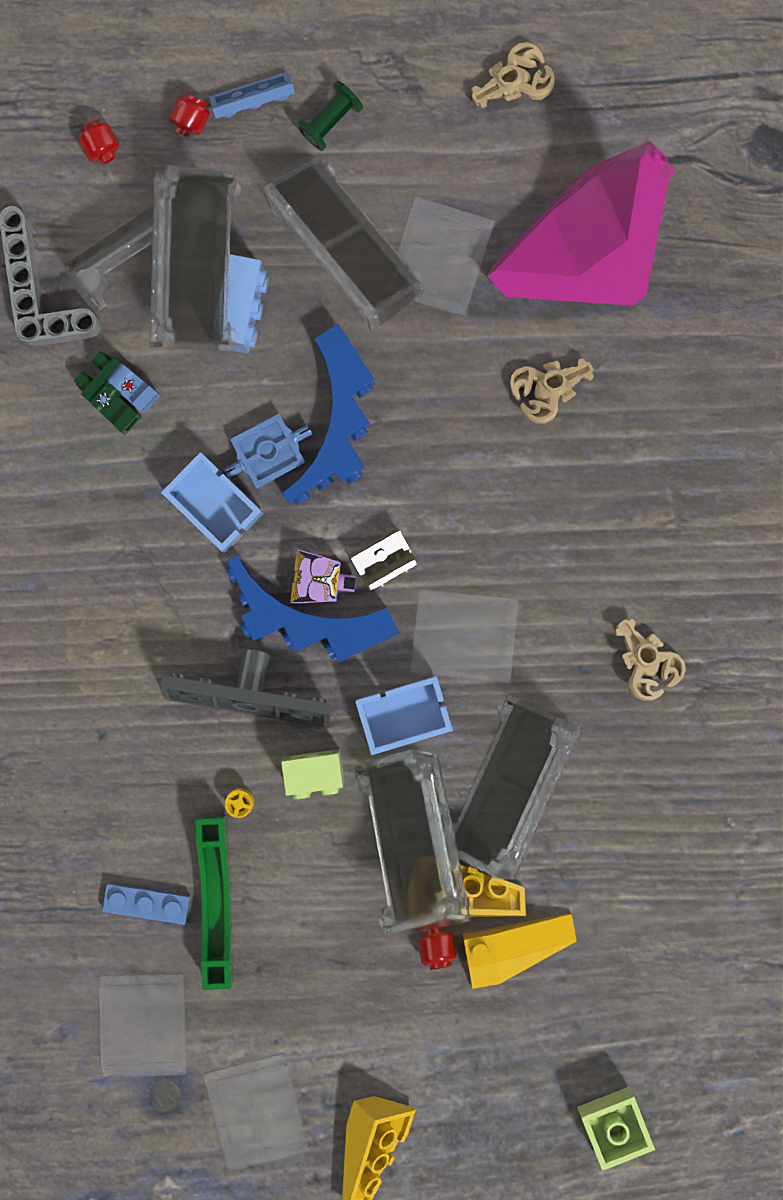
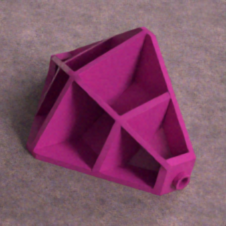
[487,140,675,306]

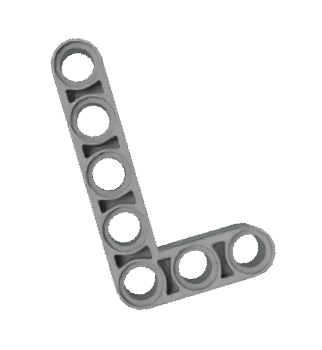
[0,206,101,346]

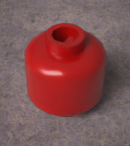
[169,93,210,138]
[78,120,120,165]
[417,927,457,970]

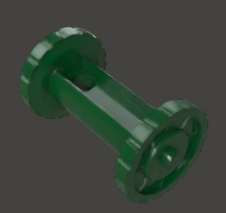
[296,81,363,151]

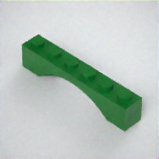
[195,814,234,990]

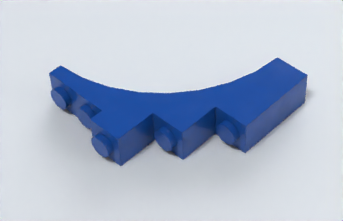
[282,324,375,506]
[226,556,399,662]

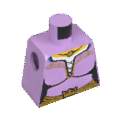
[290,550,356,604]

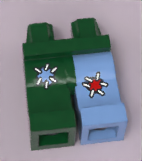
[74,351,160,435]

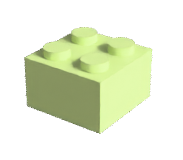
[281,749,345,799]
[577,1087,655,1171]

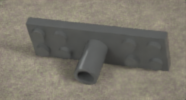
[160,649,332,728]

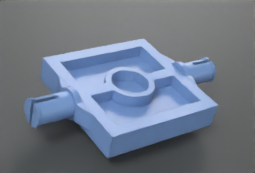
[223,414,312,489]

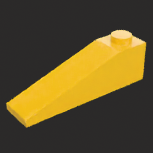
[409,856,526,918]
[462,913,577,989]
[342,1096,416,1200]

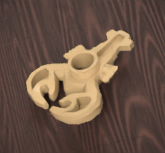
[471,42,555,108]
[510,358,594,424]
[614,619,686,701]

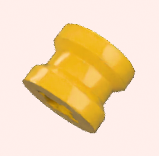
[225,788,255,818]

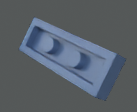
[209,71,295,119]
[102,883,191,925]

